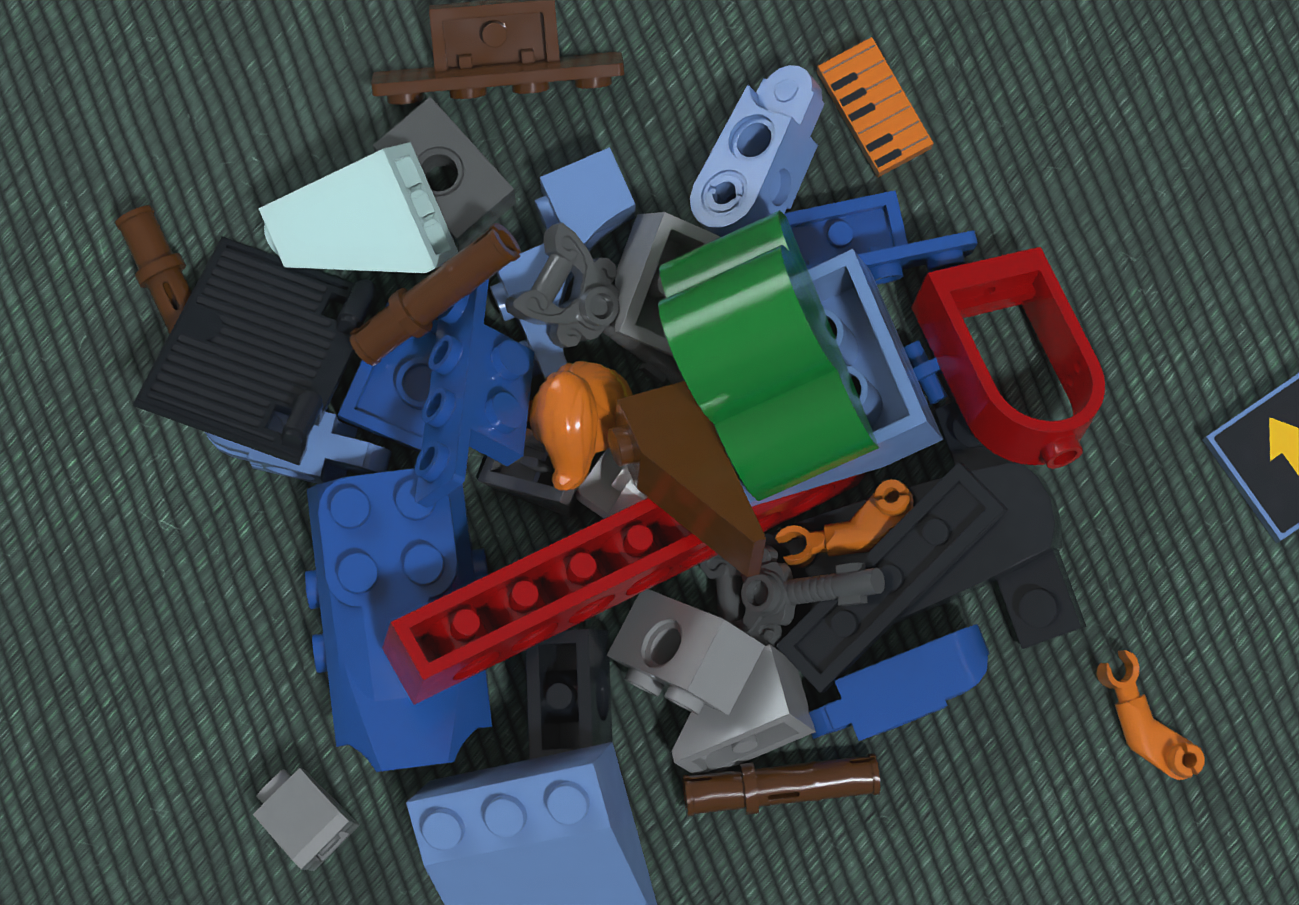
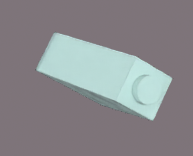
[258,142,458,273]

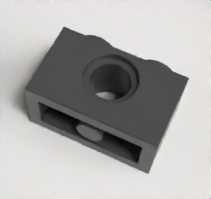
[373,97,516,252]

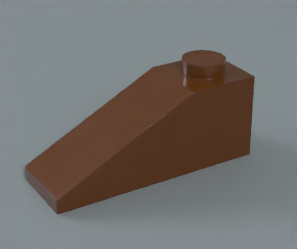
[608,381,766,578]

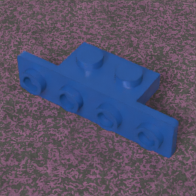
[784,190,978,285]
[415,279,535,508]

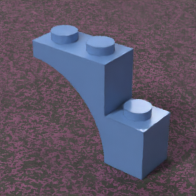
[490,147,635,382]

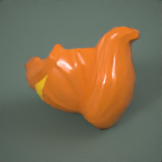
[530,361,633,491]

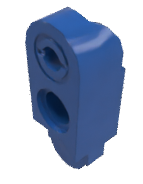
[809,624,990,741]

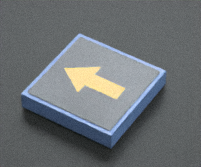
[1202,373,1299,543]

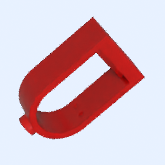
[911,247,1105,469]

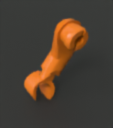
[775,479,914,568]
[1096,650,1205,780]

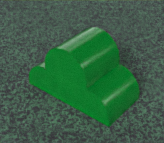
[658,210,879,501]

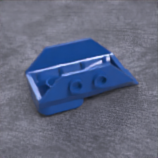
[305,468,492,772]

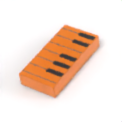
[816,37,934,178]

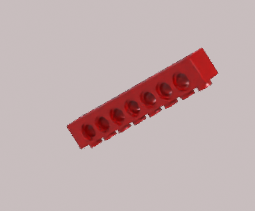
[382,472,867,705]

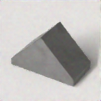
[478,428,593,517]

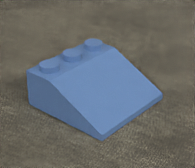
[723,249,943,507]
[406,742,657,905]

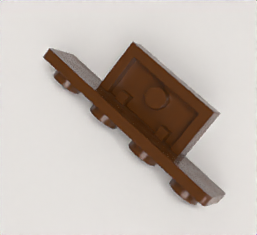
[371,0,625,104]

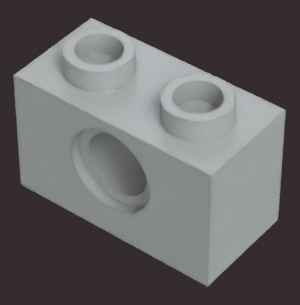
[607,589,765,715]

